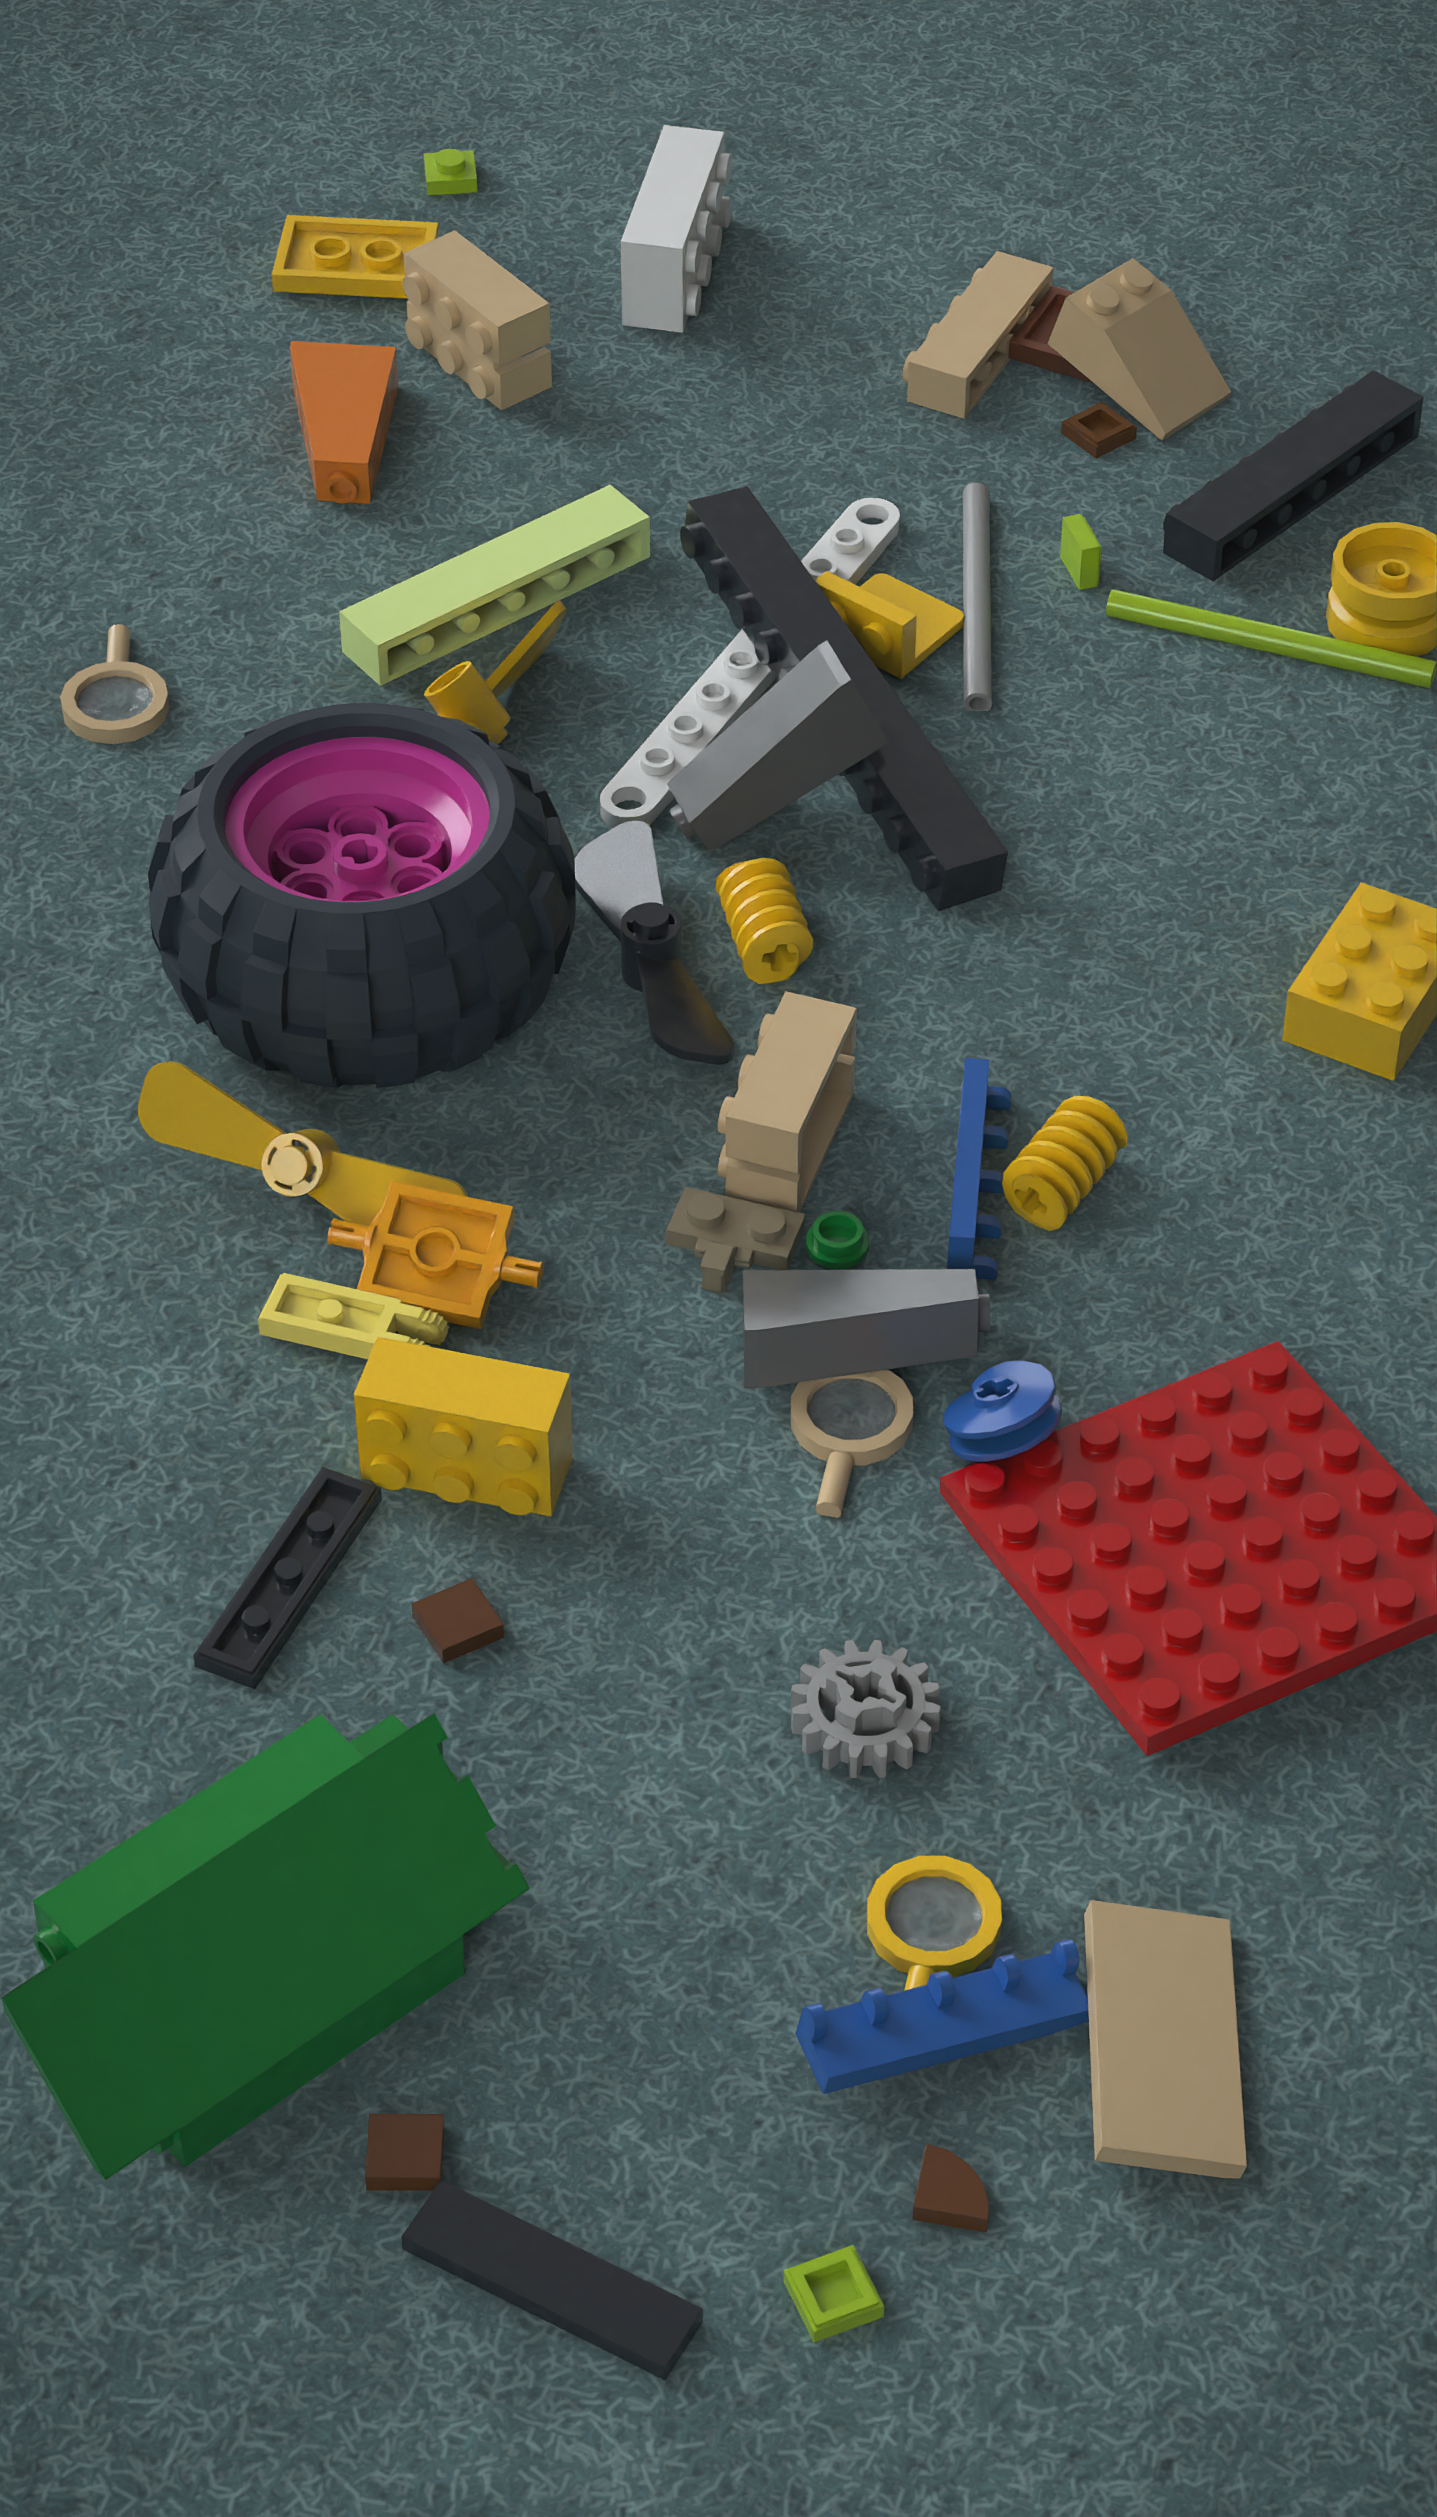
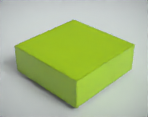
[1060,514,1102,590]
[783,2245,884,2343]

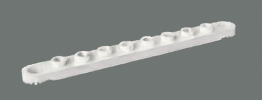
[600,498,900,828]

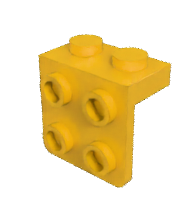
[815,571,964,679]

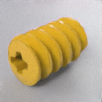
[715,858,813,984]
[1002,1096,1128,1231]

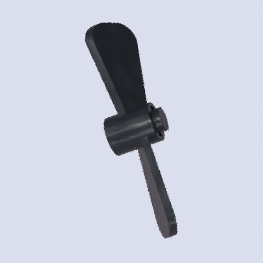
[574,820,734,1065]

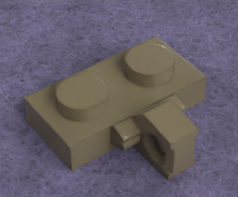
[666,1187,806,1294]

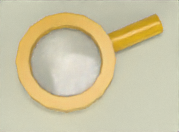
[867,1856,1002,1991]

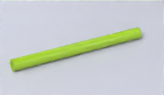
[1106,589,1437,689]

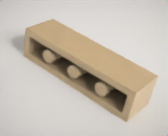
[903,251,1054,419]

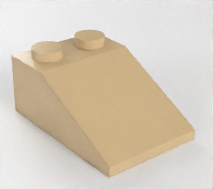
[1048,258,1231,441]

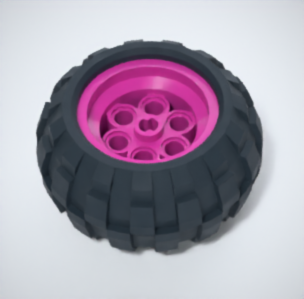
[148,703,576,1088]

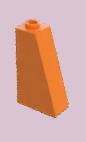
[290,341,398,504]

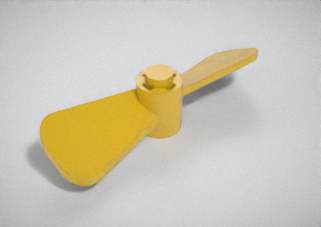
[424,600,567,744]
[138,1061,468,1226]

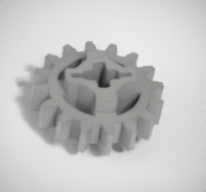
[791,1640,941,1778]

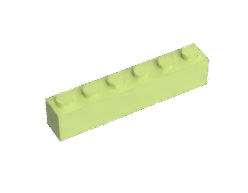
[339,485,650,686]

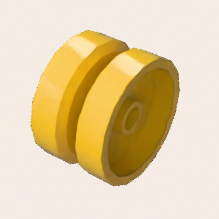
[1326,522,1437,657]

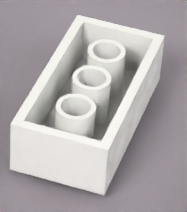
[621,125,732,332]

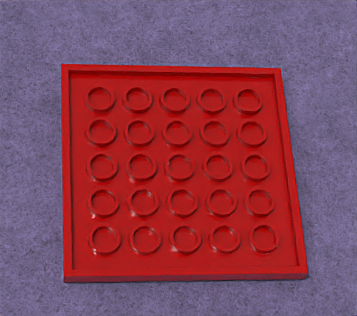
[940,1341,1437,1756]

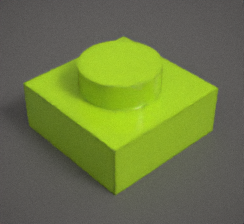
[424,149,478,195]

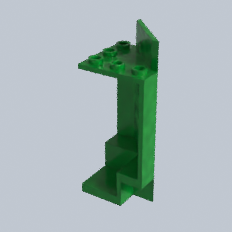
[2,1713,530,2180]

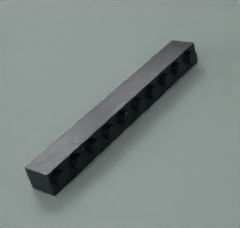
[680,486,1008,912]

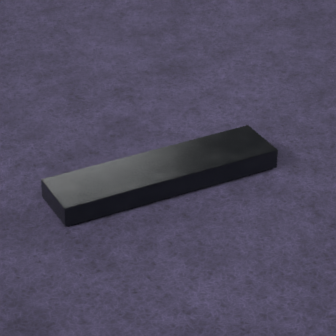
[193,1467,382,1689]
[401,2180,703,2380]

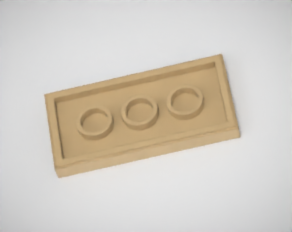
[1084,1900,1247,2178]

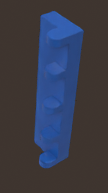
[947,1058,1012,1280]
[795,1939,1089,2094]

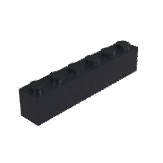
[1163,370,1424,582]

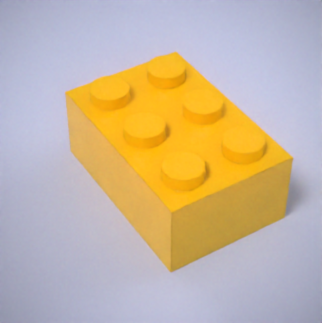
[1282,882,1437,1081]
[354,1337,573,1516]

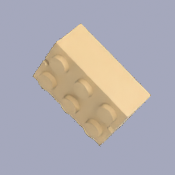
[403,230,552,410]
[718,991,857,1212]

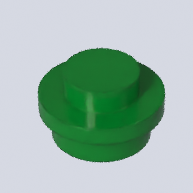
[806,1211,869,1269]

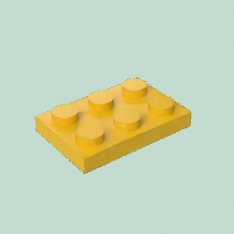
[272,215,439,299]

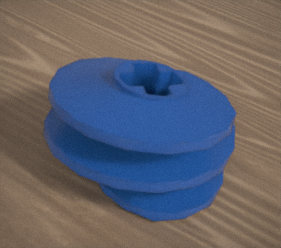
[943,1360,1062,1462]

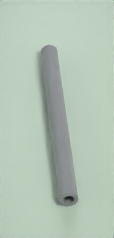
[963,483,992,711]

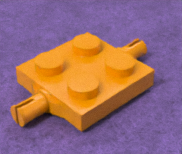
[327,1181,544,1330]

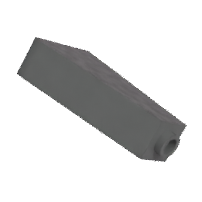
[667,640,889,850]
[743,1269,990,1388]

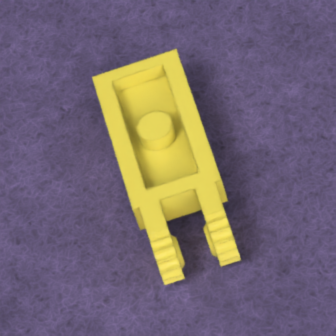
[258,1273,449,1359]

